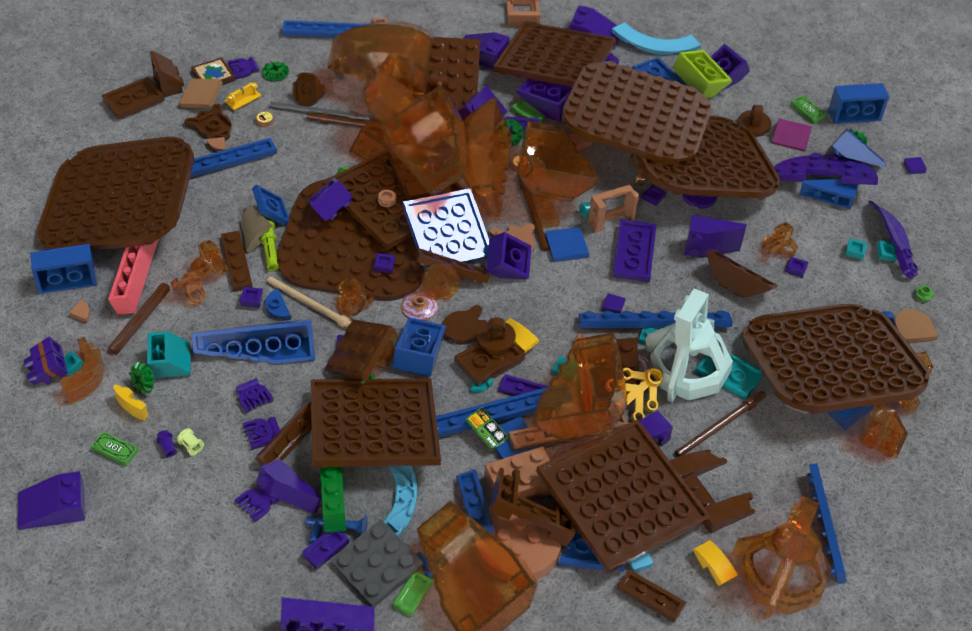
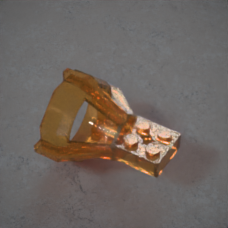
[732,496,832,619]

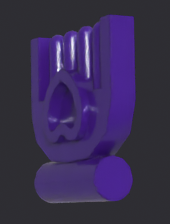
[227,57,260,79]
[235,378,273,413]
[243,417,280,450]
[235,486,279,522]

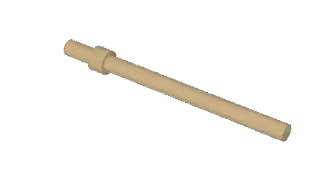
[267,276,351,329]

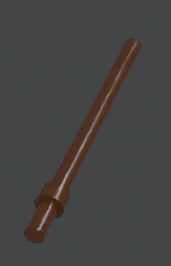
[307,113,409,134]
[517,170,549,252]
[675,391,766,457]

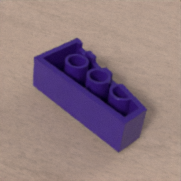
[281,597,375,631]

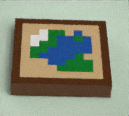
[191,57,236,85]

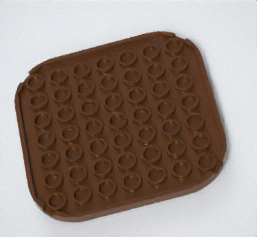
[562,61,711,165]
[636,115,780,199]
[37,137,194,251]
[277,178,425,301]
[743,304,929,414]

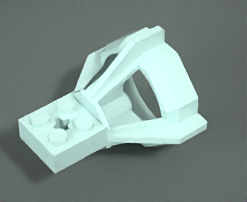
[646,289,733,403]

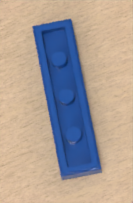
[456,469,495,539]

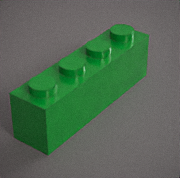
[320,467,346,533]

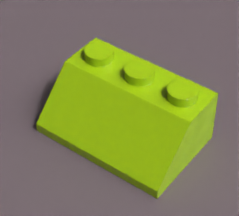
[672,50,732,98]

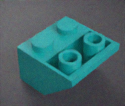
[147,331,191,378]

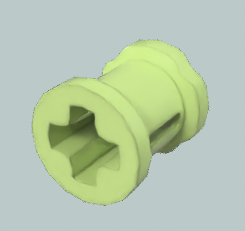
[177,428,204,456]

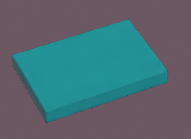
[694,353,763,400]

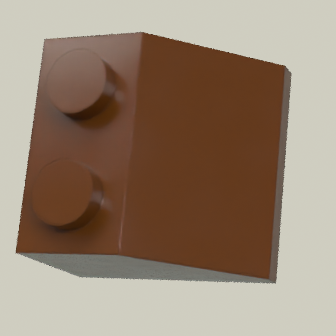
[149,51,184,97]

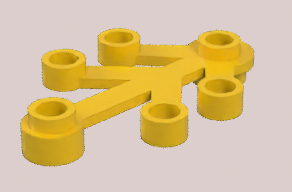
[604,368,663,422]

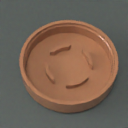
[475,512,562,583]

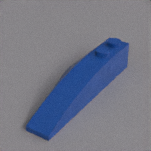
[191,319,315,364]

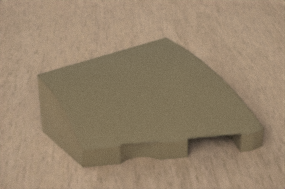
[241,205,272,253]

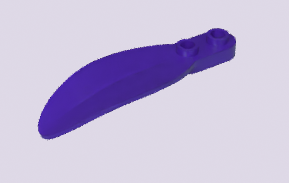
[868,200,918,280]

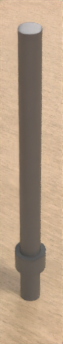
[270,101,371,122]

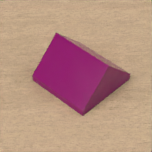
[772,118,812,152]

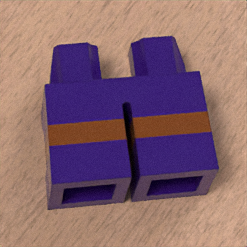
[24,337,68,385]

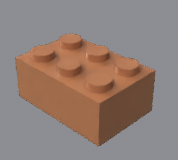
[484,446,551,501]

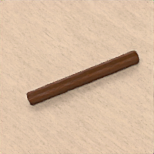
[108,283,170,355]

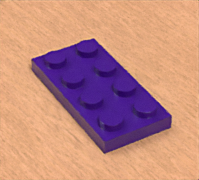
[613,219,657,282]

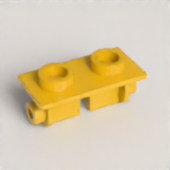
[224,82,262,111]

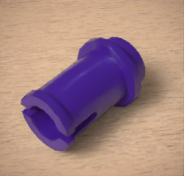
[156,430,177,458]

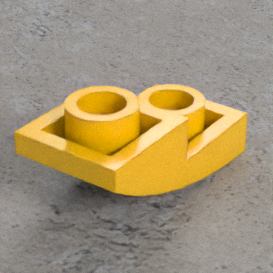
[505,318,539,353]
[113,384,148,421]
[692,540,738,586]

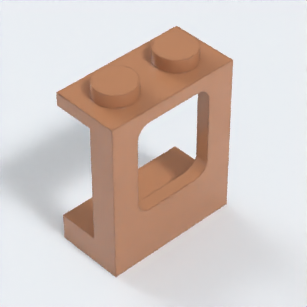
[507,0,540,27]
[588,185,639,233]

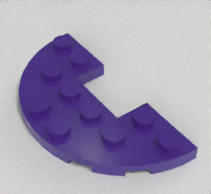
[774,153,878,185]

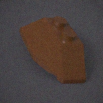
[706,249,778,298]

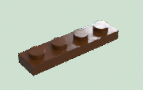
[221,231,253,292]
[415,248,490,284]
[255,401,312,466]

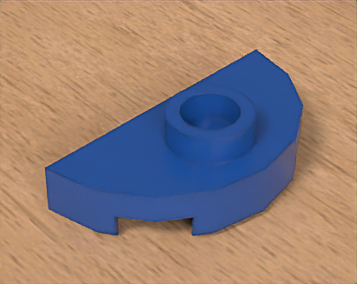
[265,289,291,321]

